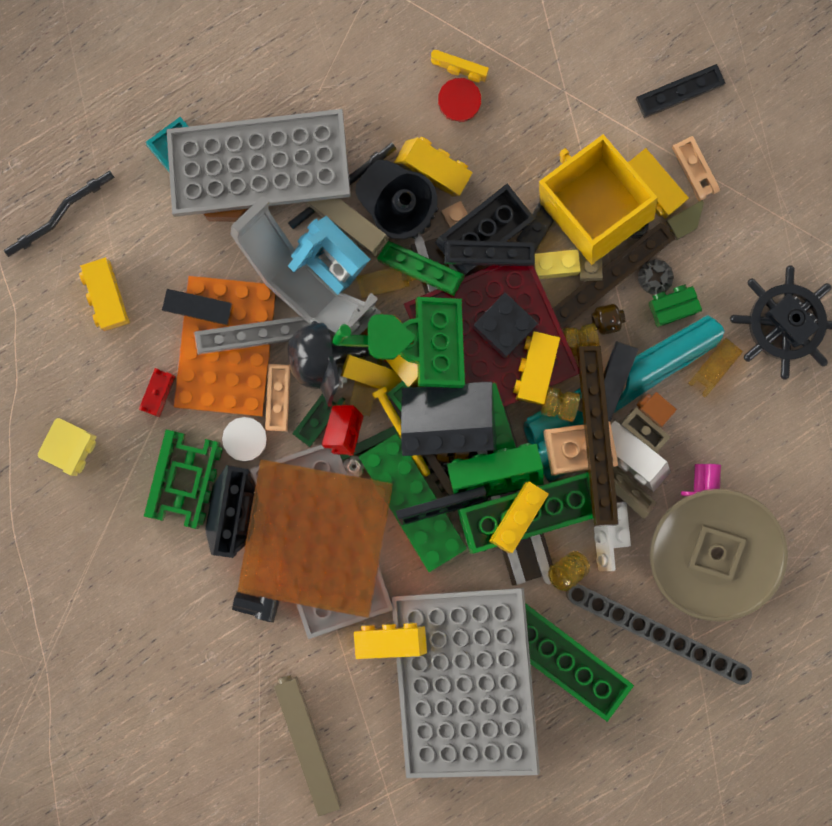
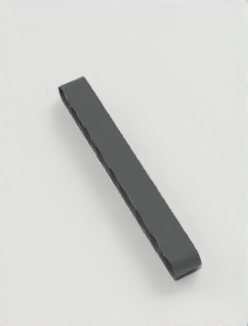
[566,584,752,685]

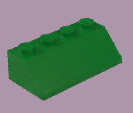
[447,443,544,497]

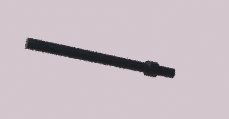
[288,142,397,229]

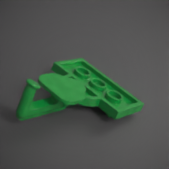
[333,297,465,388]

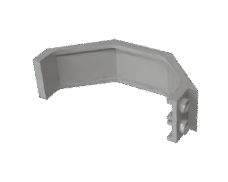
[230,196,381,336]

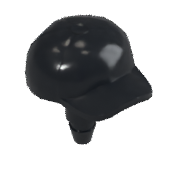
[355,160,439,240]
[288,321,371,407]

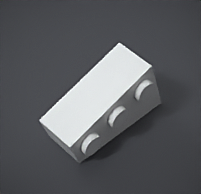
[611,421,671,492]

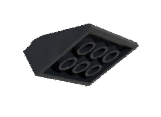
[401,381,497,456]

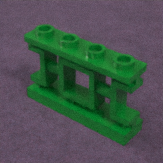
[143,429,223,529]

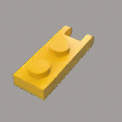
[431,50,489,82]

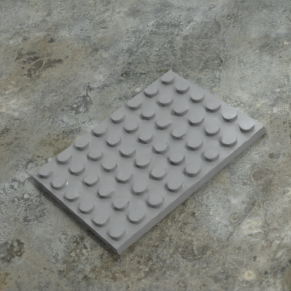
[392,588,540,778]

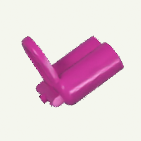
[681,464,721,496]

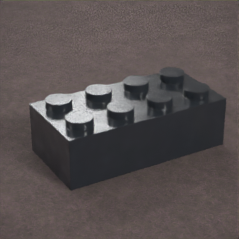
[435,183,535,276]

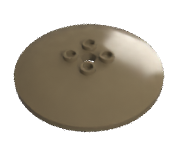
[650,489,788,621]

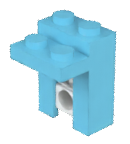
[288,216,370,295]

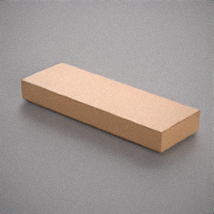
[265,364,291,432]

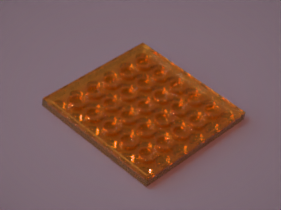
[237,459,393,618]

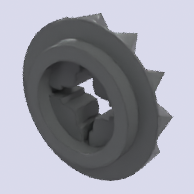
[638,259,674,295]

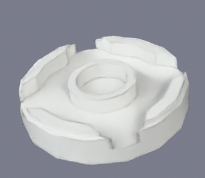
[222,417,267,461]

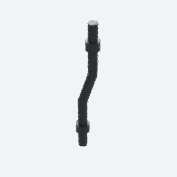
[4,170,115,257]

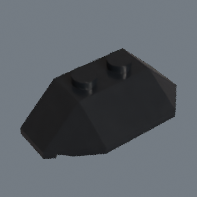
[205,465,260,558]

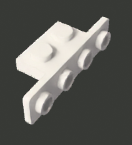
[594,502,631,571]

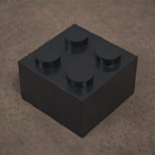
[473,292,538,359]

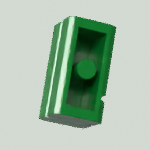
[649,284,702,328]

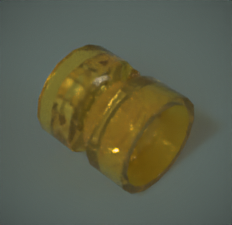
[563,323,600,356]
[541,386,580,422]
[548,551,590,591]

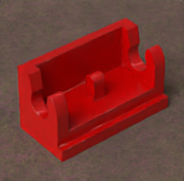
[138,368,176,417]
[322,405,364,456]

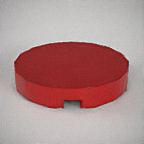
[438,78,481,122]

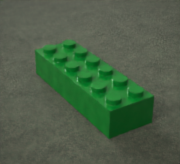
[359,433,467,572]
[458,472,593,554]
[525,603,634,722]

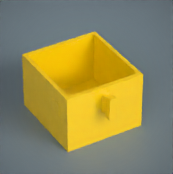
[539,134,658,265]

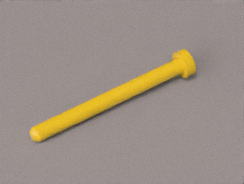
[372,386,430,477]

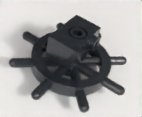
[730,265,832,380]

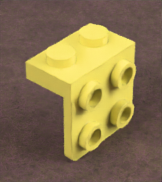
[38,418,97,476]

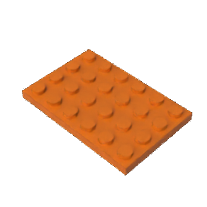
[174,276,276,417]

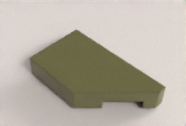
[666,200,704,240]

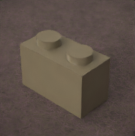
[620,407,670,453]

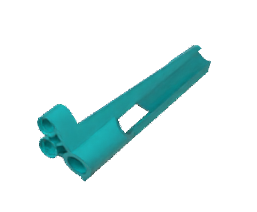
[523,315,725,483]

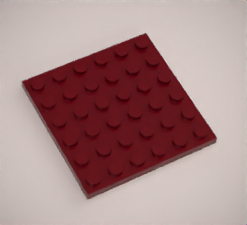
[403,265,579,407]

